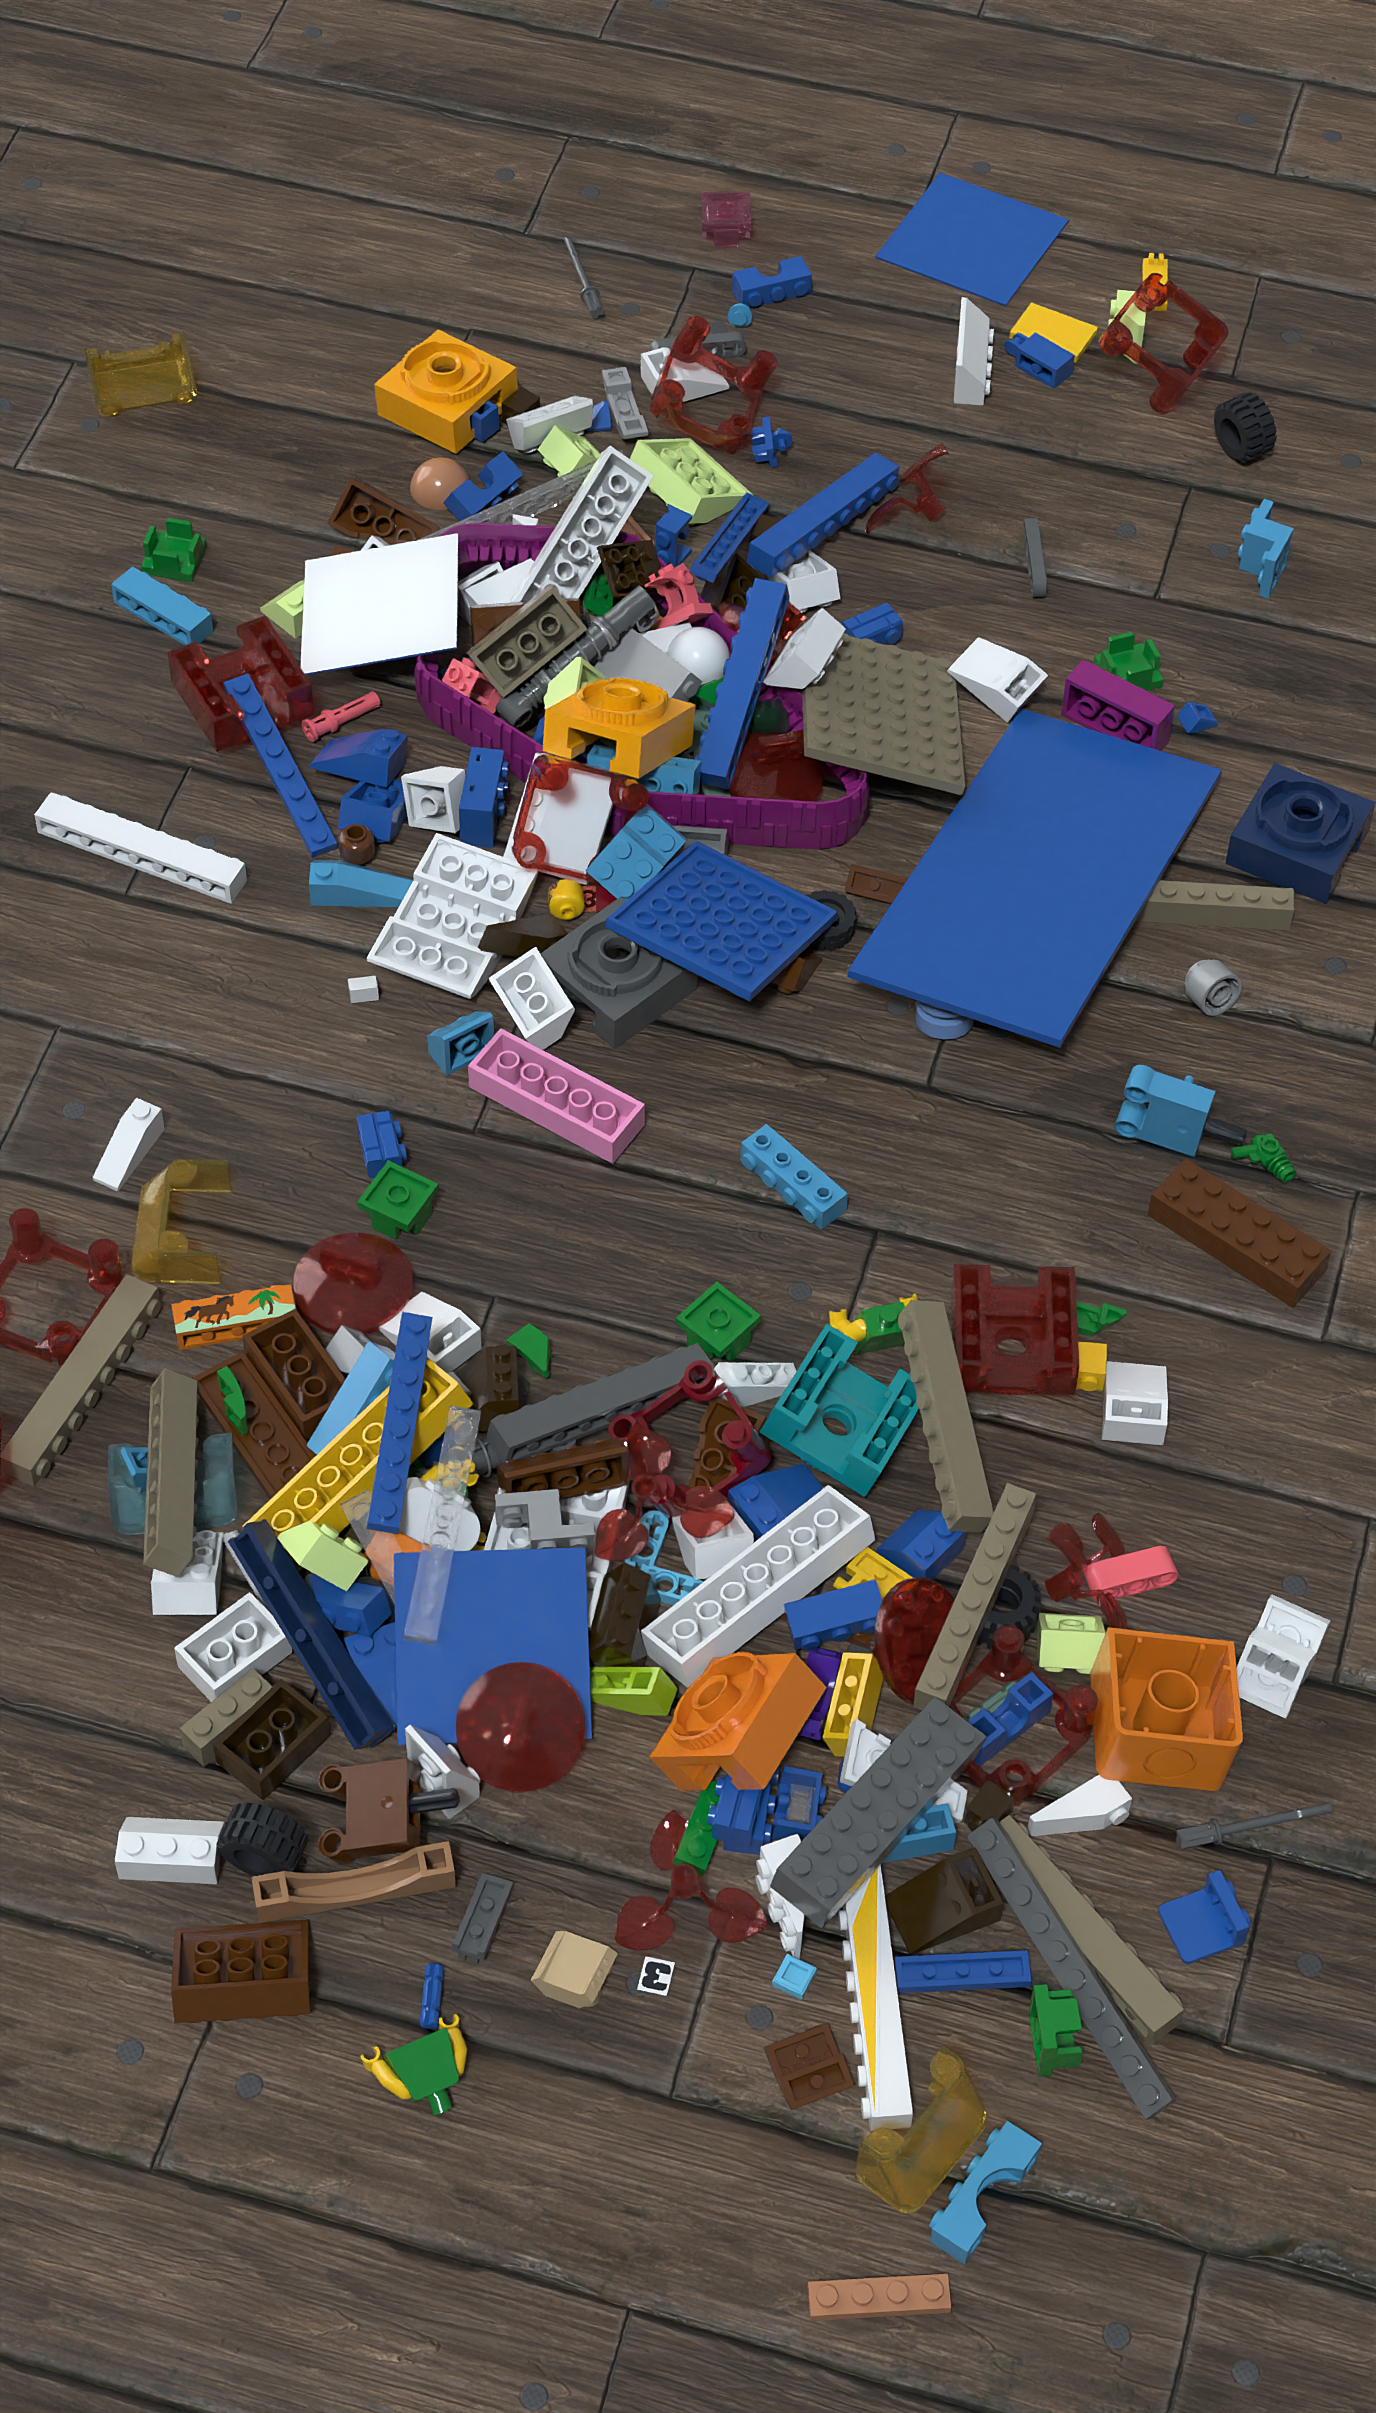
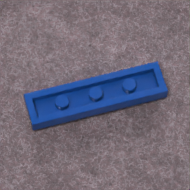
[894,1950,1031,1993]

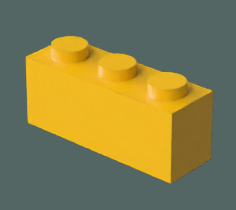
[823,1653,885,1757]

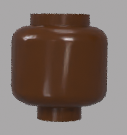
[338,824,375,865]

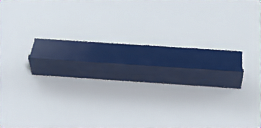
[228,1519,395,1750]

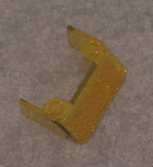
[131,1159,231,1284]

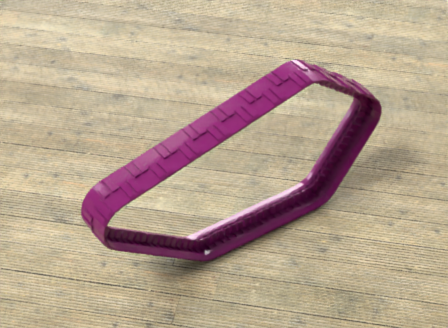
[415,523,870,850]

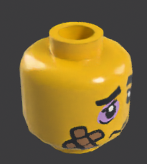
[548,879,585,920]

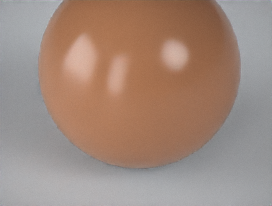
[410,457,470,510]

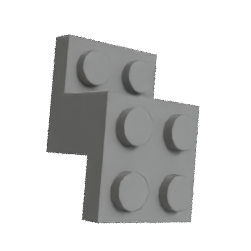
[495,1489,595,1557]

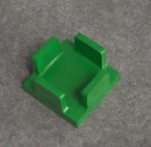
[141,518,207,582]
[1093,632,1164,691]
[357,1160,439,1239]
[676,1282,761,1362]
[1028,1984,1083,2077]

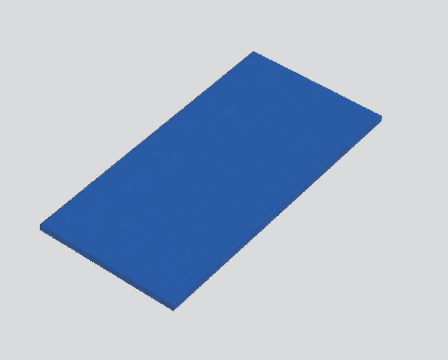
[848,708,1222,1048]

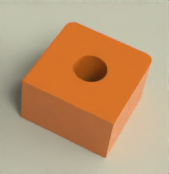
[1090,1627,1243,1791]

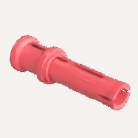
[302,691,380,742]

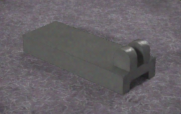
[452,1873,513,1964]

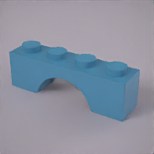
[929,2121,1042,2265]

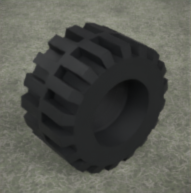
[1214,392,1277,463]
[977,1565,1041,1650]
[216,1802,309,1876]

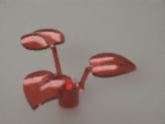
[865,443,949,535]
[595,1423,735,1561]
[1045,1513,1129,1630]
[615,1810,767,1951]

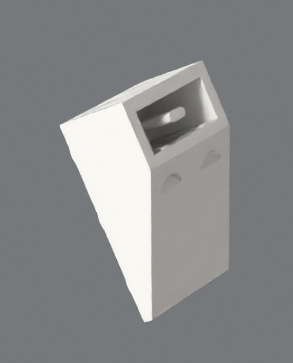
[641,347,729,408]
[947,637,1048,723]
[377,1292,482,1373]
[1102,1361,1168,1445]
[151,1530,224,1615]
[755,1834,805,1959]

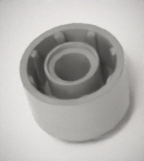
[1185,959,1242,1016]

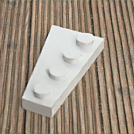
[840,1719,968,1824]

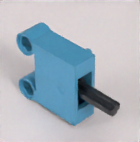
[1114,1065,1247,1157]

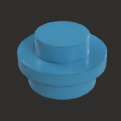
[728,303,752,328]

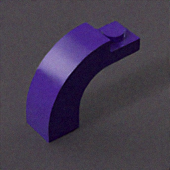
[798,1647,843,1740]

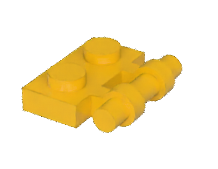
[833,1547,916,1619]

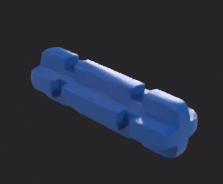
[420,1963,444,2029]

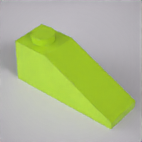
[589,1667,678,1716]

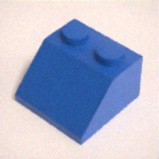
[876,1510,966,1589]

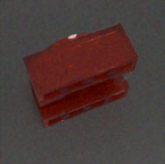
[167,615,314,752]
[951,1264,1079,1395]

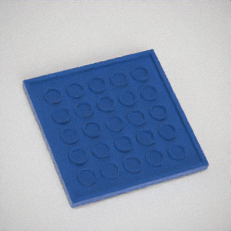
[605,841,838,1001]

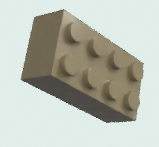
[467,584,587,698]

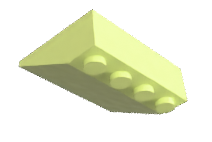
[630,438,753,525]

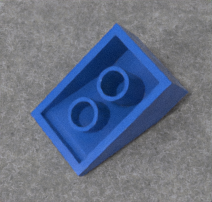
[310,729,408,788]
[338,779,407,842]
[728,1463,823,1542]
[344,1622,397,1731]

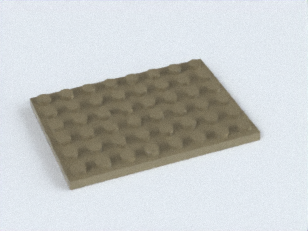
[802,633,965,795]

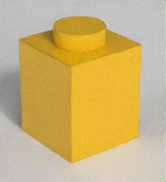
[1073,1342,1107,1391]

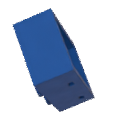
[459,747,510,848]

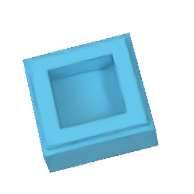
[772,1954,817,2000]

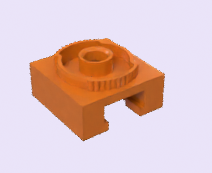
[649,1652,827,1791]

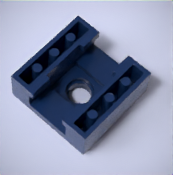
[1225,763,1376,904]

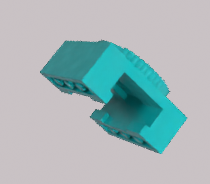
[760,1324,919,1497]

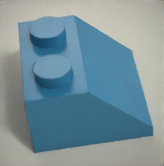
[427,1011,494,1076]

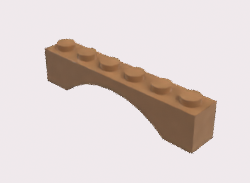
[251,1841,456,1923]

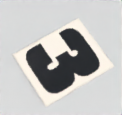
[637,1956,675,1996]

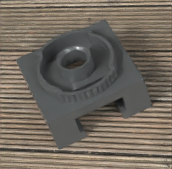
[541,897,698,1050]

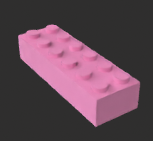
[468,1028,645,1164]

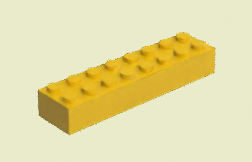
[243,1357,473,1572]

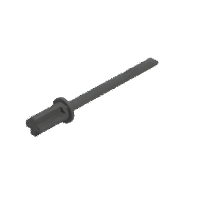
[564,237,604,319]
[1175,1802,1334,1849]

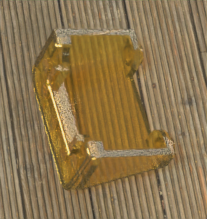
[84,332,196,416]
[855,2045,987,2214]

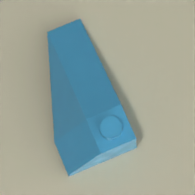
[309,860,414,907]

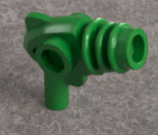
[1230,1134,1297,1183]

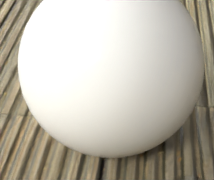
[667,627,730,688]

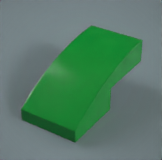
[217,1366,248,1436]

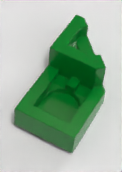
[1063,1299,1127,1336]
[506,1323,553,1379]

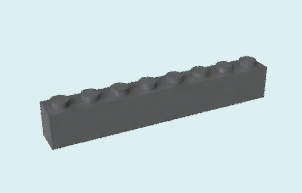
[486,1343,715,1463]

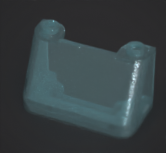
[107,1433,238,1535]

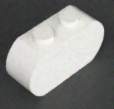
[399,1477,480,1552]

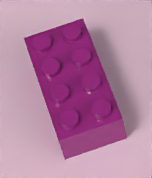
[1061,659,1175,751]

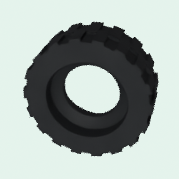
[806,890,857,951]

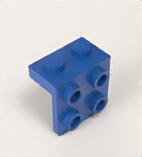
[1158,1870,1251,1964]

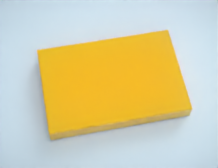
[1009,302,1098,363]

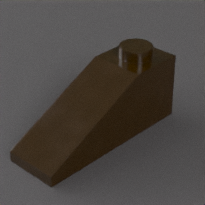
[478,914,568,957]

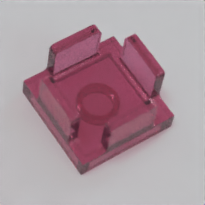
[701,192,751,247]

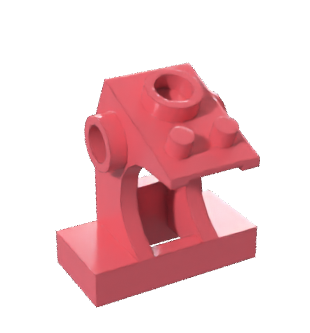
[645,563,713,629]
[442,657,502,714]

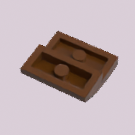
[763,2023,855,2110]

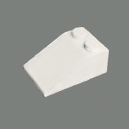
[767,550,840,613]
[405,1725,481,1819]

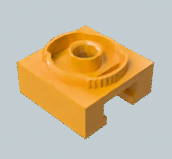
[374,330,518,454]
[543,677,696,779]

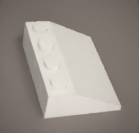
[503,753,621,885]

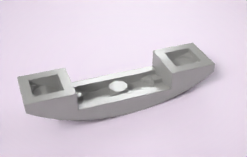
[602,367,648,439]

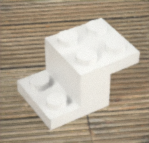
[1237,1595,1330,1719]

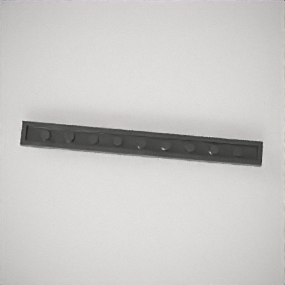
[967,1817,1176,2119]

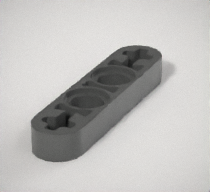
[649,332,746,359]
[1023,518,1047,597]

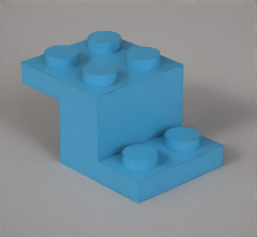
[1237,499,1294,599]
[585,802,687,901]

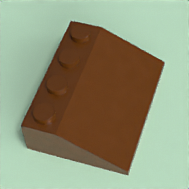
[171,1920,311,2024]

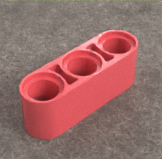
[1083,1546,1179,1603]

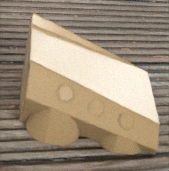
[531,1931,618,2008]

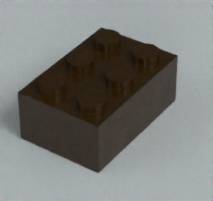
[213,1679,330,1800]

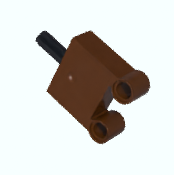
[318,1758,460,1865]

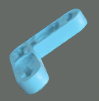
[625,1510,704,1605]

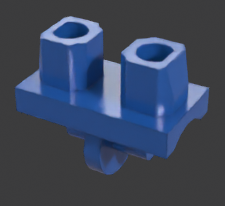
[750,416,792,468]

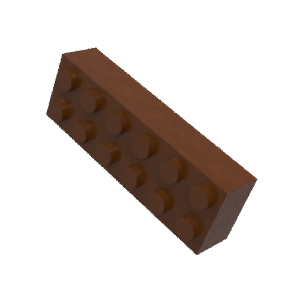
[1148,1158,1332,1308]

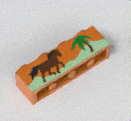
[171,1284,296,1350]

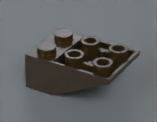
[597,540,661,600]
[885,1847,1004,1955]

